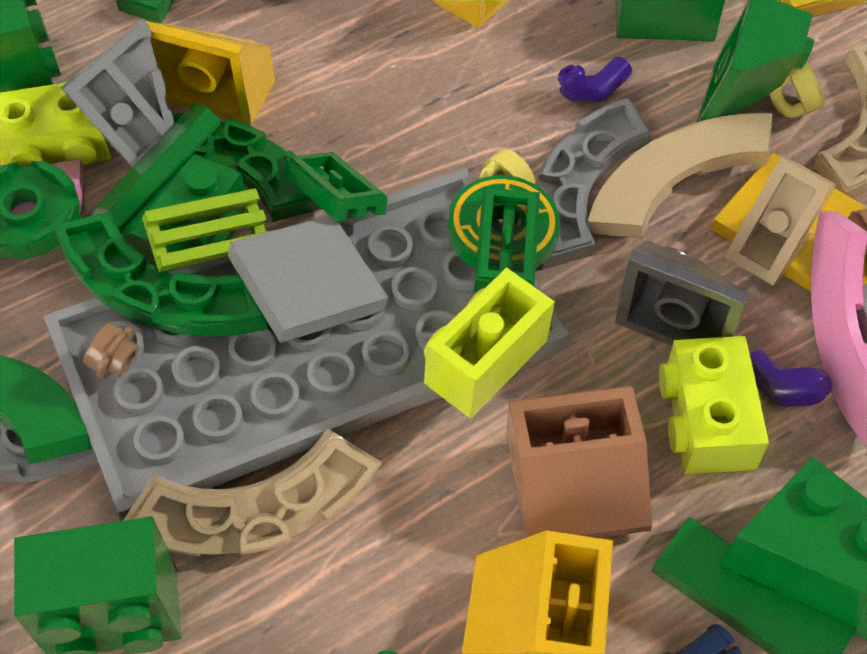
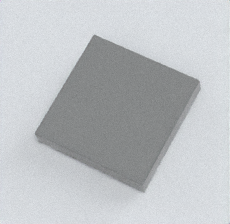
[228,216,388,343]

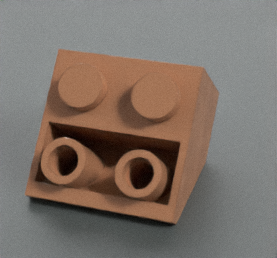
[506,386,652,538]

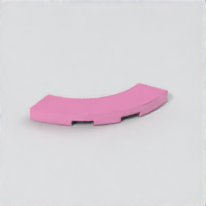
[811,211,867,446]

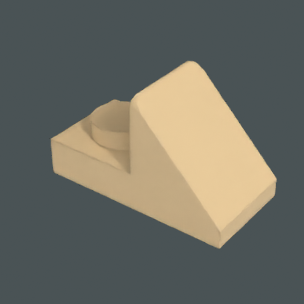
[724,157,836,286]

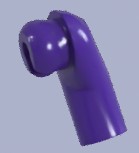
[557,57,632,101]
[750,349,832,407]

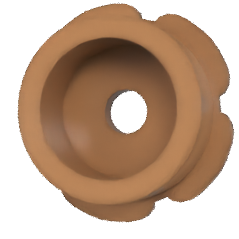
[83,322,139,380]

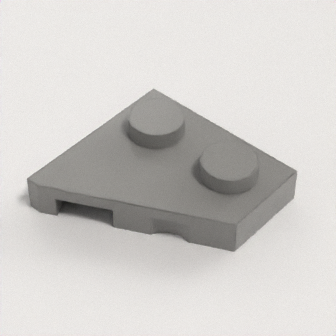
[60,20,175,168]

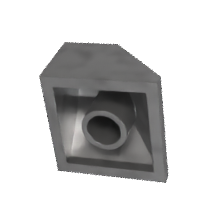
[615,241,749,346]

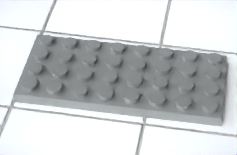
[43,168,570,521]

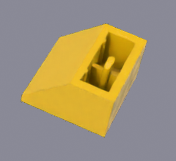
[462,530,613,654]

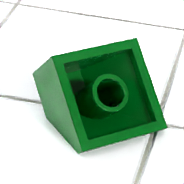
[697,0,814,122]

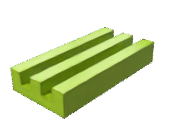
[142,188,270,272]

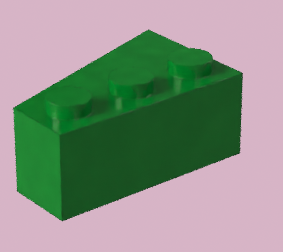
[719,456,867,640]

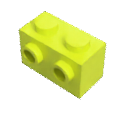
[0,82,112,167]
[424,267,555,419]
[659,336,769,475]

